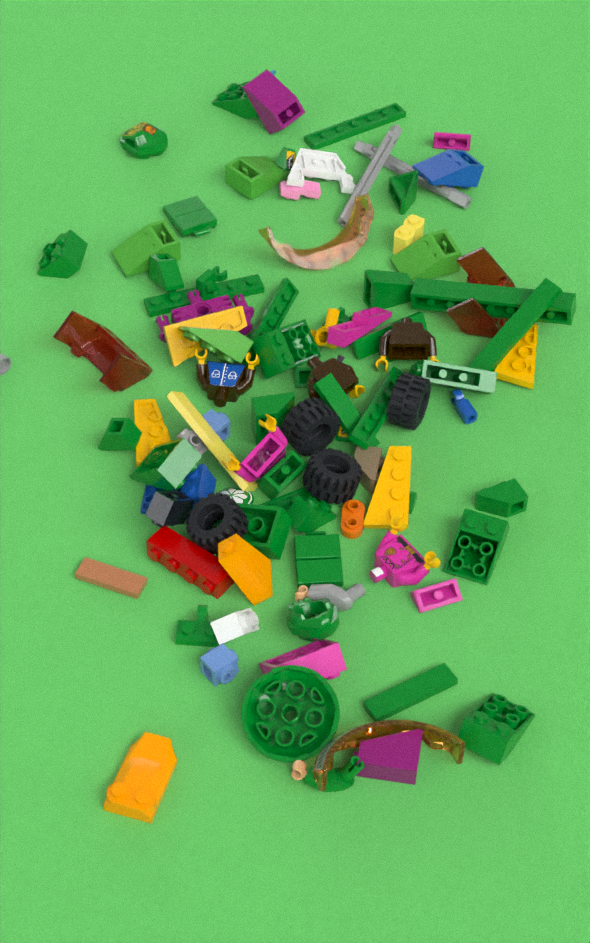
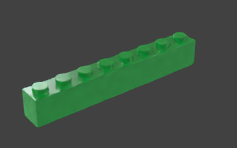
[410,278,576,325]

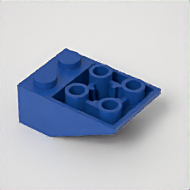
[412,149,484,188]
[140,463,217,518]

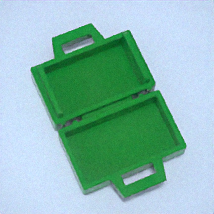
[163,196,217,237]
[294,531,344,588]

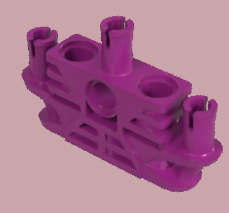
[155,290,254,343]

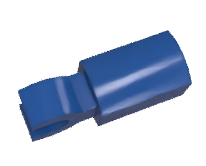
[451,389,478,424]

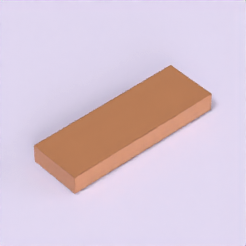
[75,557,147,599]

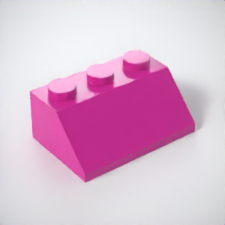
[259,639,347,680]

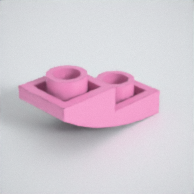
[279,180,321,200]

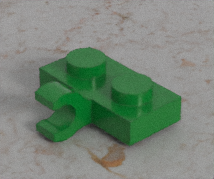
[175,605,221,647]

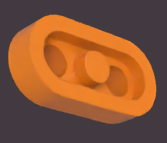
[340,500,365,539]

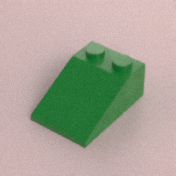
[129,438,202,490]
[214,503,293,560]

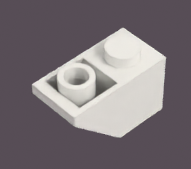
[210,608,259,645]

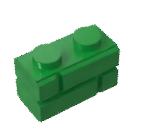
[257,450,307,500]

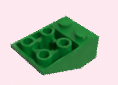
[211,81,259,119]
[252,319,321,379]
[443,508,510,585]
[456,693,536,765]

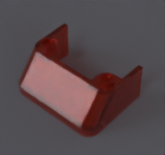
[446,247,515,338]
[53,310,153,392]

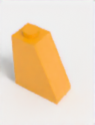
[218,534,273,606]

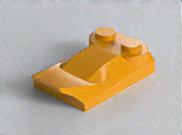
[103,732,177,824]

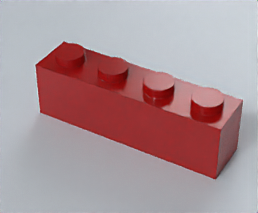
[146,526,235,599]

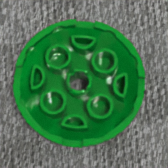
[241,665,340,763]

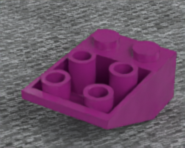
[242,69,305,134]

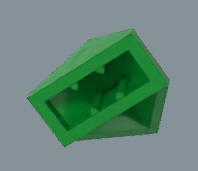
[389,170,418,215]

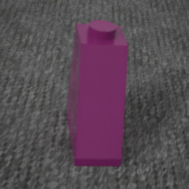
[353,729,423,785]

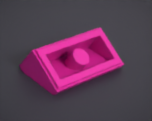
[433,132,471,151]
[410,578,463,613]

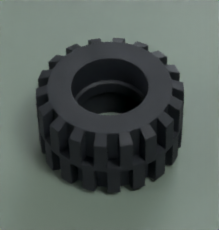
[387,372,431,430]
[281,397,340,456]
[302,448,363,504]
[185,493,249,556]

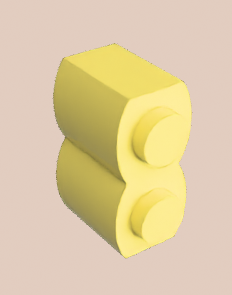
[393,214,425,255]

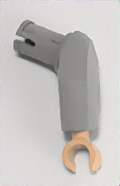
[295,583,366,611]

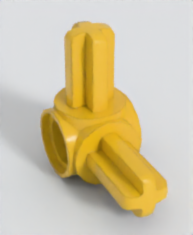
[310,308,339,349]

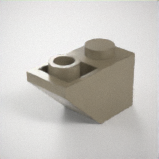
[354,445,385,494]

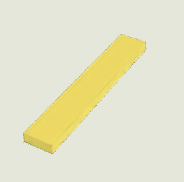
[167,391,258,491]

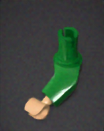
[291,756,364,792]

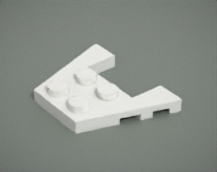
[286,148,357,194]

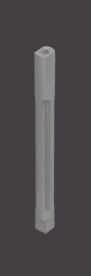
[337,124,403,228]
[354,140,472,209]

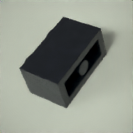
[145,490,194,527]

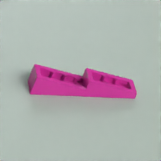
[327,307,392,348]

